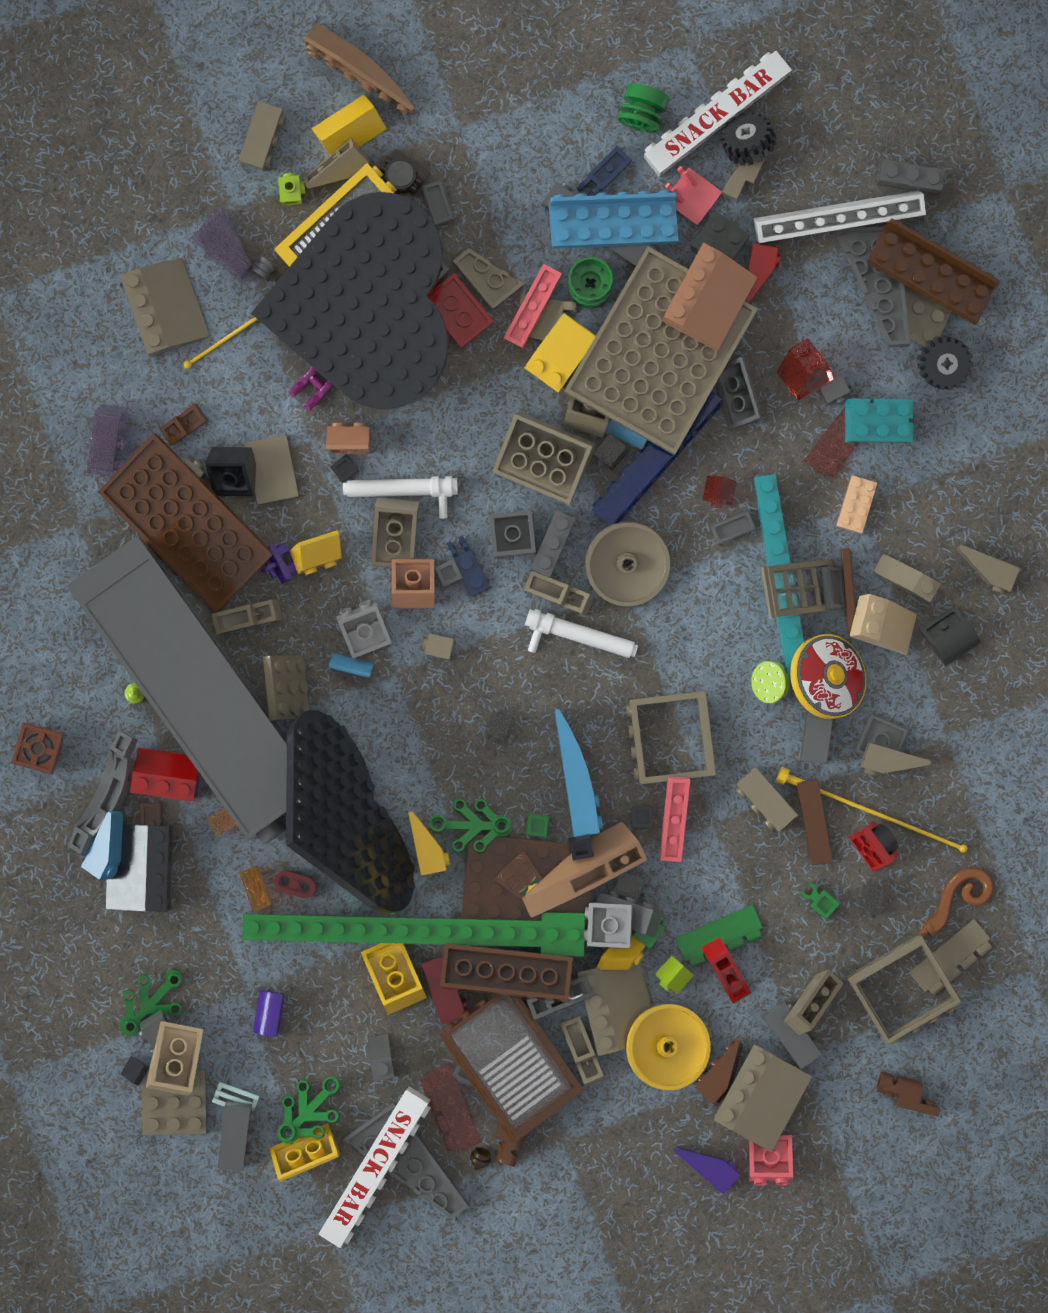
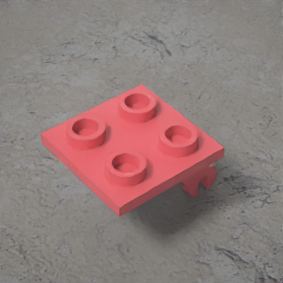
[664,166,722,226]

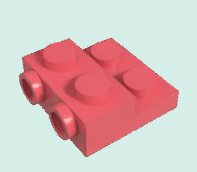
[749,1135,793,1186]

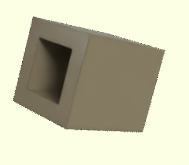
[422,633,454,660]

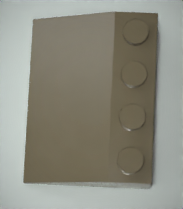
[120,258,210,358]
[492,412,597,505]
[577,963,651,1056]
[713,1044,812,1152]

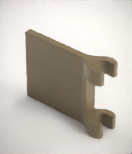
[519,294,578,341]

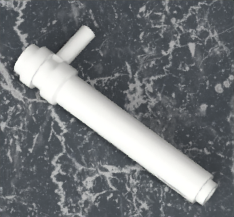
[343,476,458,519]
[525,609,638,658]

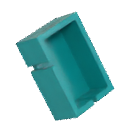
[845,398,913,443]

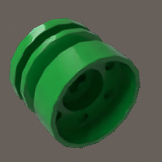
[617,83,669,134]
[568,257,613,309]

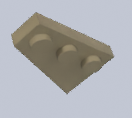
[452,248,525,311]

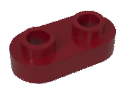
[274,871,316,898]

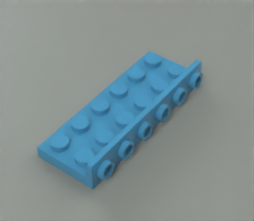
[549,190,679,249]

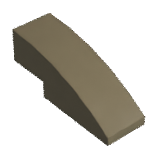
[721,156,765,202]
[524,571,594,616]
[212,599,283,635]
[560,1016,605,1088]

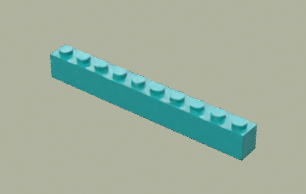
[753,474,804,687]

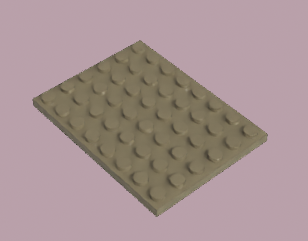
[564,246,758,455]

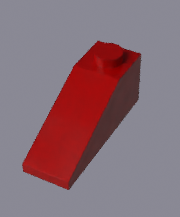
[745,243,781,303]
[701,937,751,1003]

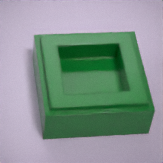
[526,814,549,838]

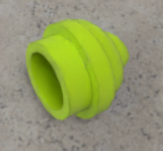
[124,683,145,704]

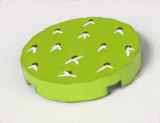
[751,661,790,703]

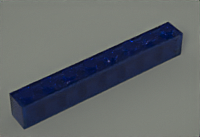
[592,391,724,526]

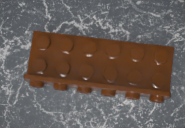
[866,218,1000,325]

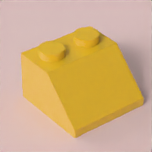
[290,530,342,575]

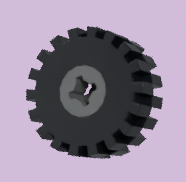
[720,112,777,166]
[917,336,973,390]

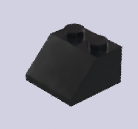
[205,447,256,496]

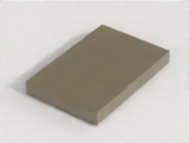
[245,435,299,505]

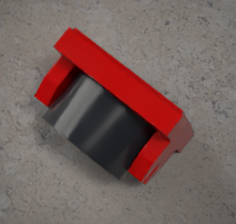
[849,821,899,871]

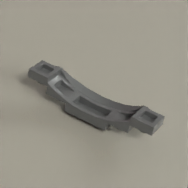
[68,730,138,856]

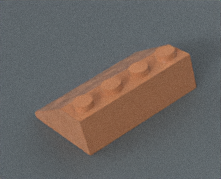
[661,242,757,351]

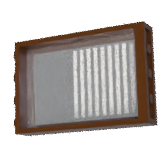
[439,995,584,1142]

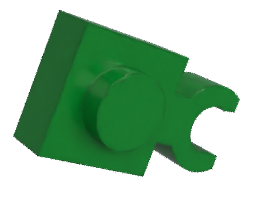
[801,883,840,920]

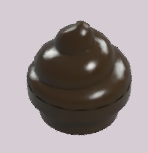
[470,1147,491,1170]

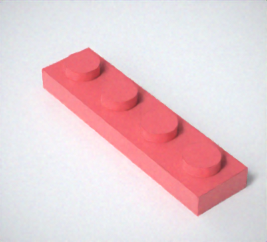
[504,264,562,349]
[659,776,690,862]

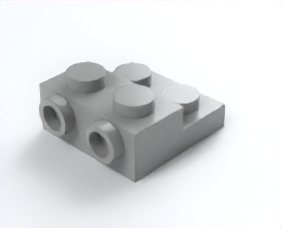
[336,600,392,658]
[584,903,633,948]

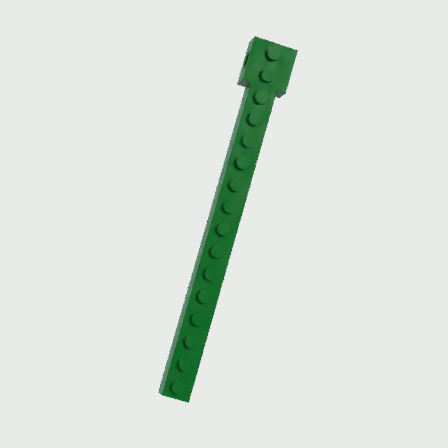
[242,912,585,957]

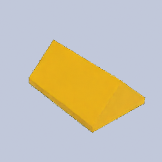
[312,95,387,156]
[269,1123,341,1182]

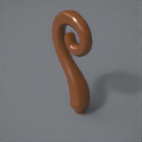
[918,868,994,938]

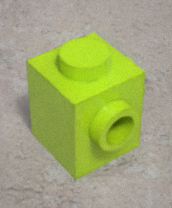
[278,173,306,206]
[655,955,694,994]

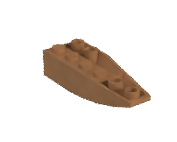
[304,24,415,115]
[522,822,647,917]

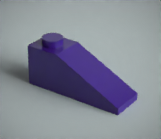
[674,1147,740,1195]

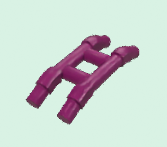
[288,367,334,411]

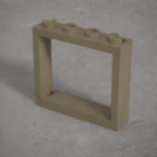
[626,691,716,785]
[847,933,961,1045]

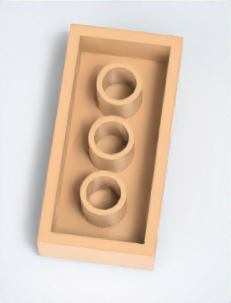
[836,475,877,534]

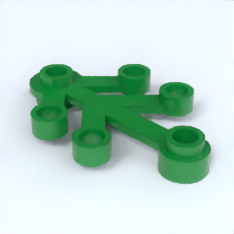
[429,799,512,854]
[119,969,183,1036]
[278,1077,341,1144]

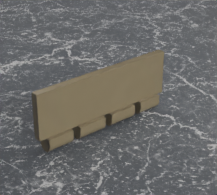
[908,919,992,996]

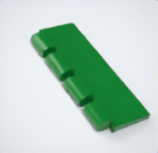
[675,905,763,968]

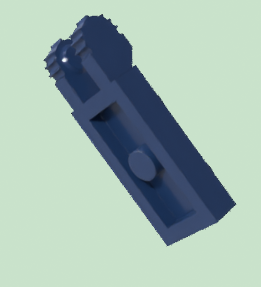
[576,146,632,196]
[446,535,490,597]

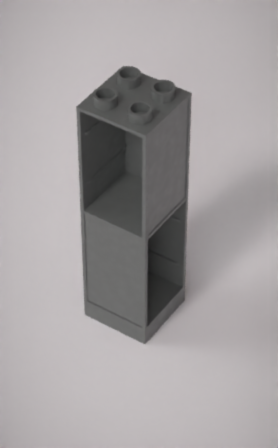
[67,536,287,844]

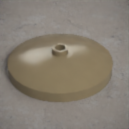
[585,522,670,606]

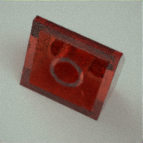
[777,338,834,401]

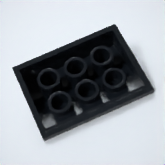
[106,824,173,912]

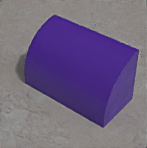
[253,990,284,1037]

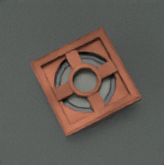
[11,722,65,775]

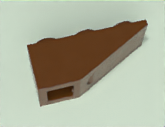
[695,1039,743,1107]

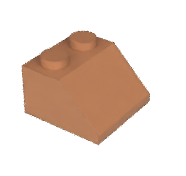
[326,423,371,454]
[392,559,434,608]

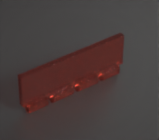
[804,394,860,478]
[420,1063,481,1152]

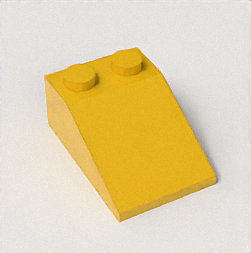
[524,313,596,393]
[408,812,451,876]
[361,943,427,1015]

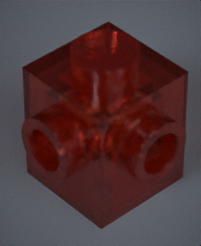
[703,476,736,509]

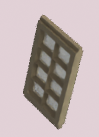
[761,559,835,618]

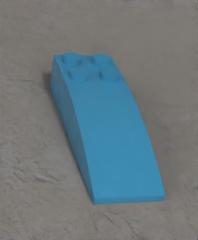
[555,709,603,837]

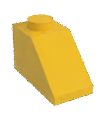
[597,936,646,970]

